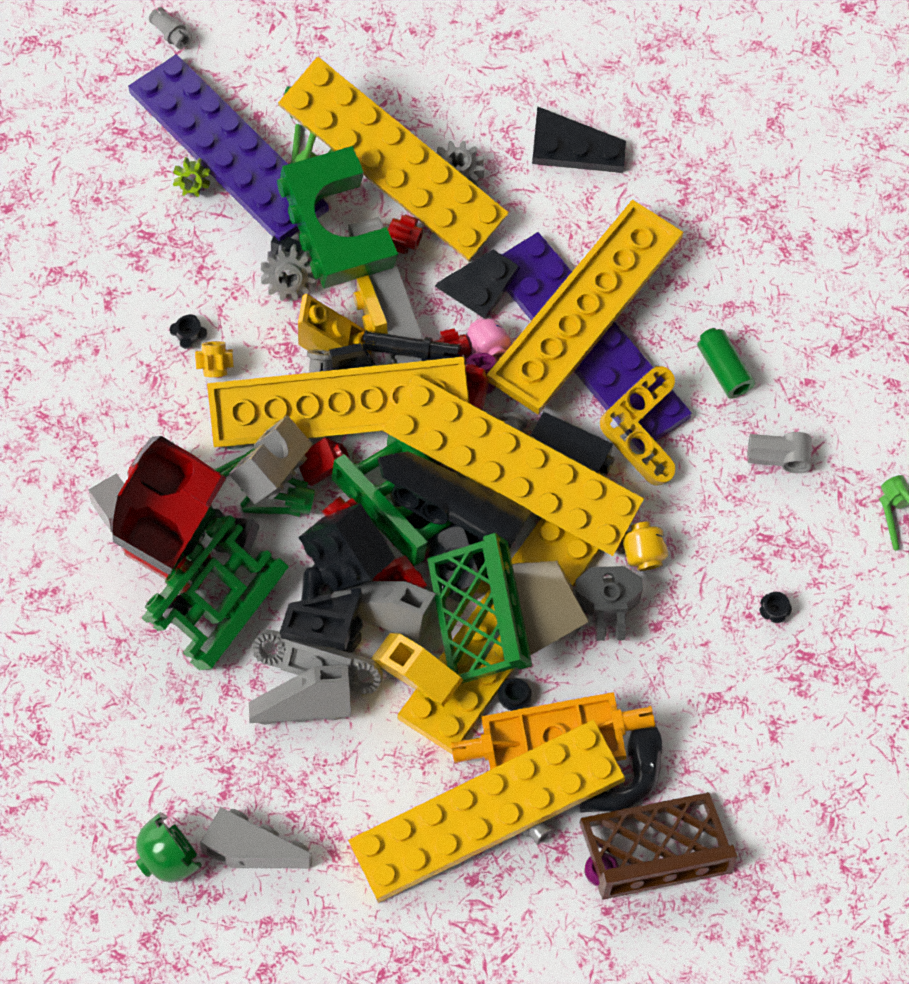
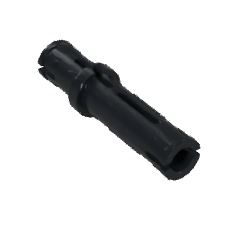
[362,330,461,361]

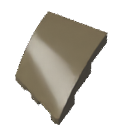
[487,561,590,655]

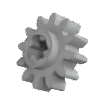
[437,141,485,187]
[261,244,316,301]

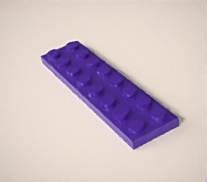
[128,54,329,241]
[501,232,692,451]

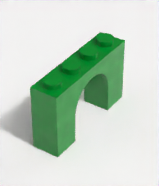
[277,146,398,289]

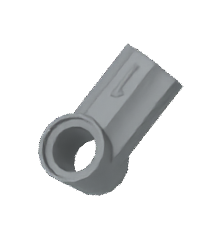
[747,432,812,473]

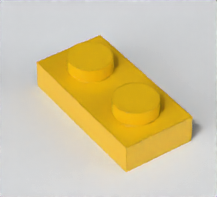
[353,275,388,334]

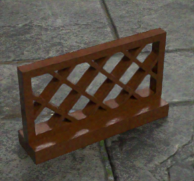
[579,792,738,900]

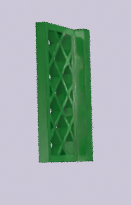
[427,533,532,684]

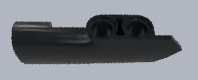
[378,451,531,550]

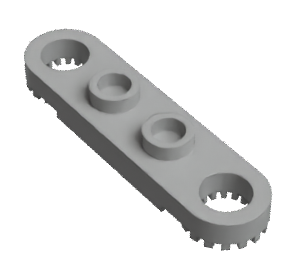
[252,630,383,695]

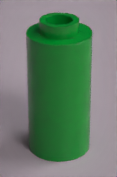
[697,328,755,399]

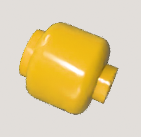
[623,521,668,571]

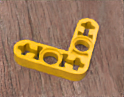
[600,366,676,486]

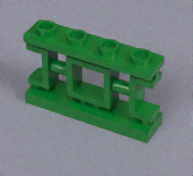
[142,515,289,670]

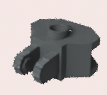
[573,566,643,641]

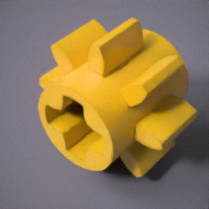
[195,341,234,377]

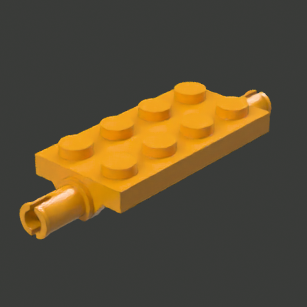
[451,692,655,770]

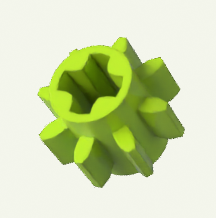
[173,157,210,197]

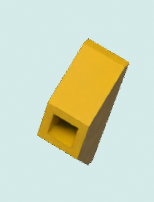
[298,294,371,355]
[371,633,463,707]

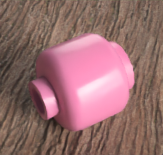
[466,319,512,365]

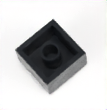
[298,503,396,592]

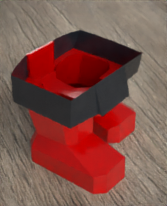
[112,436,226,590]

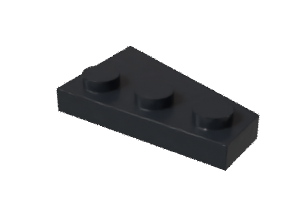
[532,106,626,173]

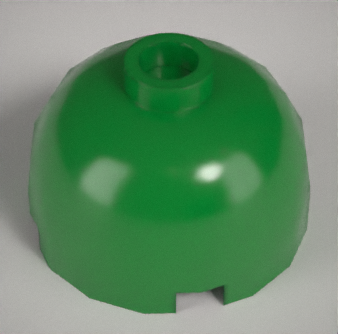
[136,812,202,883]

